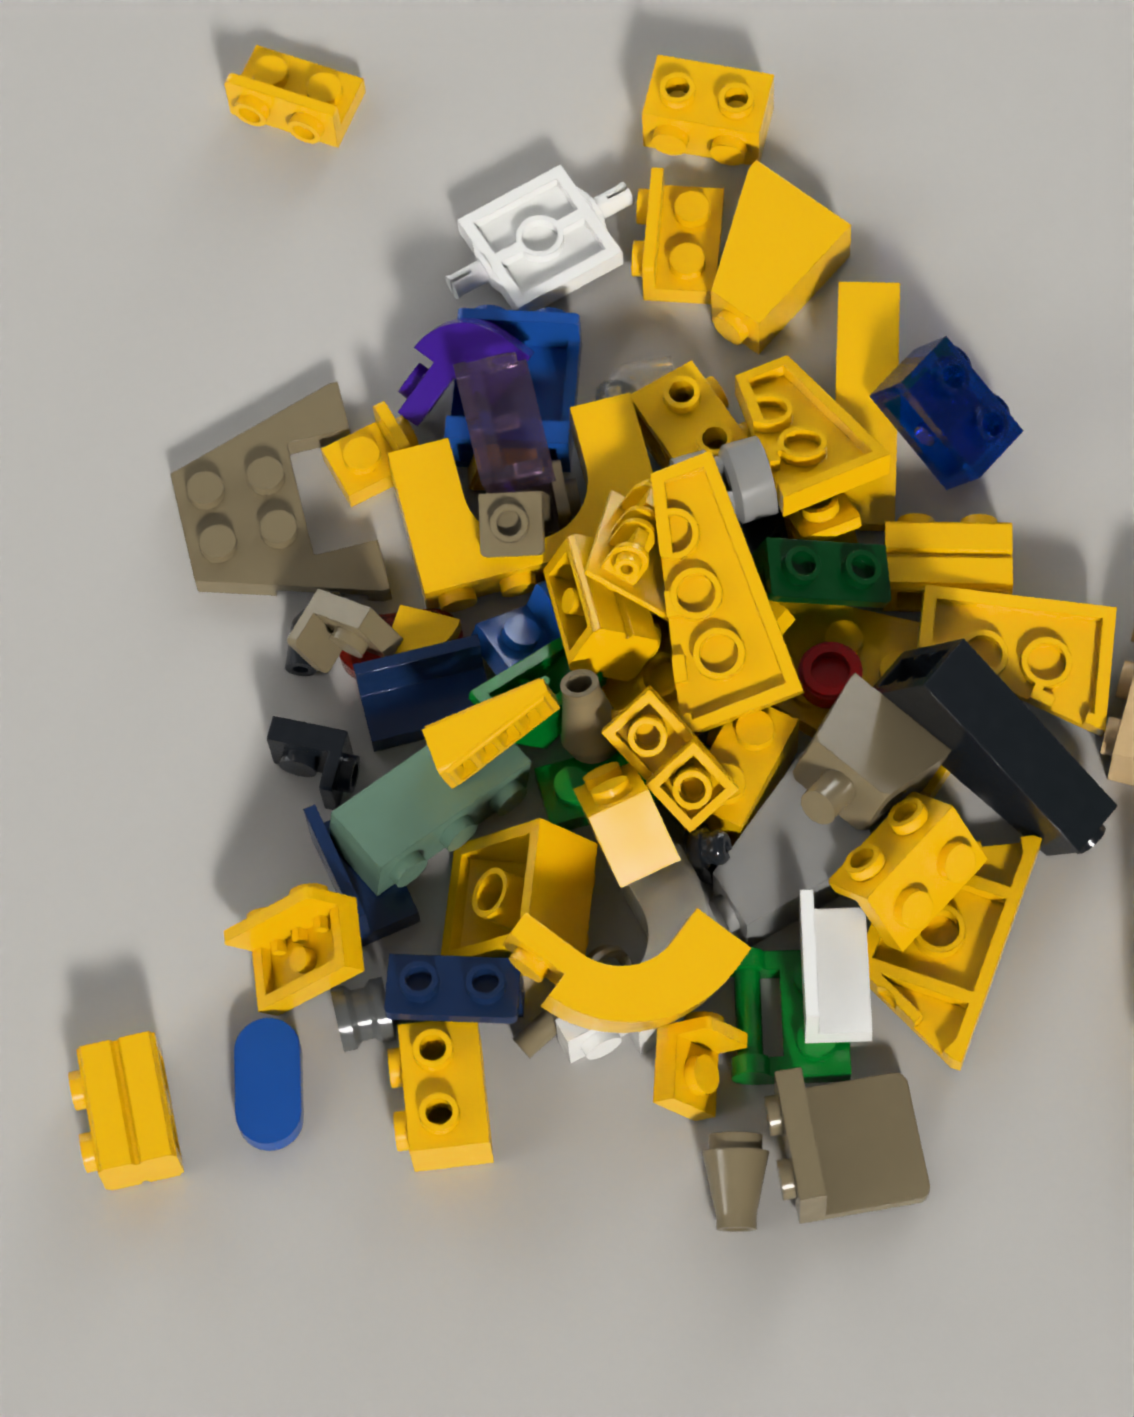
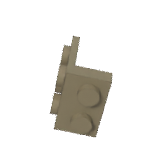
[764,1067,930,1224]

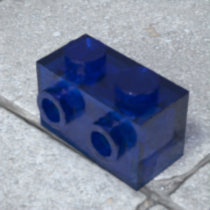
[869,336,1023,490]

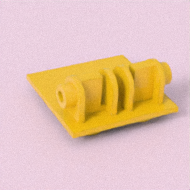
[584,479,669,622]

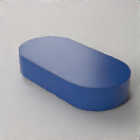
[234,1018,304,1151]

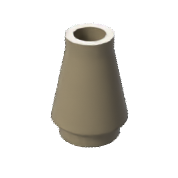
[560,669,618,764]
[702,1131,769,1232]

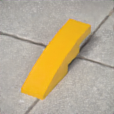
[835,281,900,531]

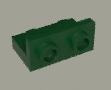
[752,537,891,608]

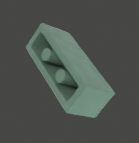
[329,744,532,896]

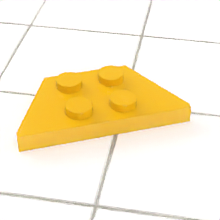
[867,835,1042,1071]

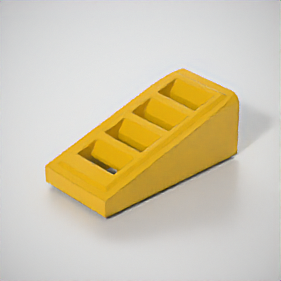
[422,678,560,789]

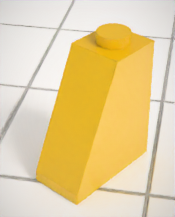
[711,160,851,355]

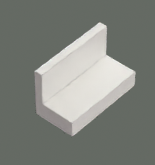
[799,890,873,1043]

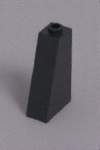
[873,638,1118,856]

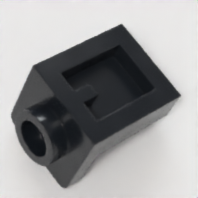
[267,716,360,810]

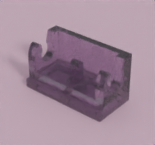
[453,352,557,493]

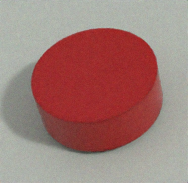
[798,642,863,709]

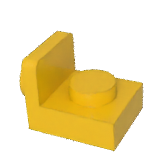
[321,401,419,507]
[784,492,862,543]
[653,1011,748,1121]

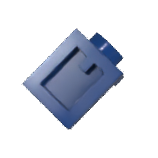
[471,581,561,675]

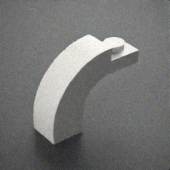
[555,843,707,1064]

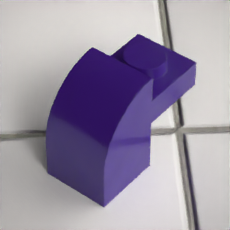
[398,318,535,427]

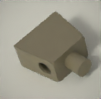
[792,673,952,831]

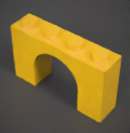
[388,392,653,613]

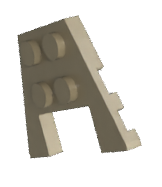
[170,381,392,601]

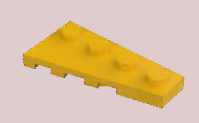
[650,450,804,735]

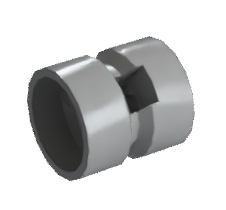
[669,436,778,524]

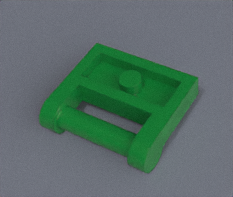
[730,947,852,1085]

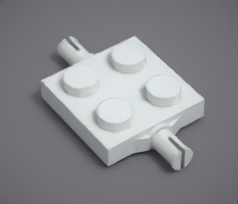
[445,164,634,311]

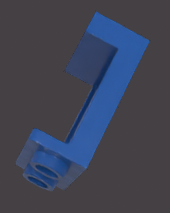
[444,304,582,473]

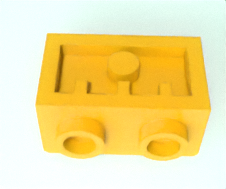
[224,45,366,148]
[631,167,724,304]

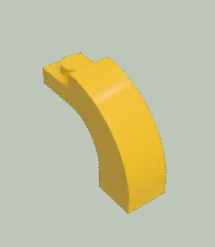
[502,908,751,1033]

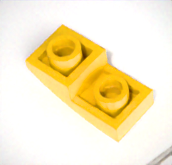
[601,685,739,833]

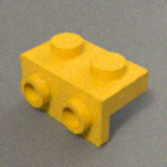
[828,792,988,952]
[224,883,365,1016]

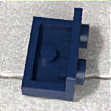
[384,954,525,1024]

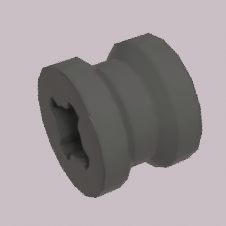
[330,977,396,1052]

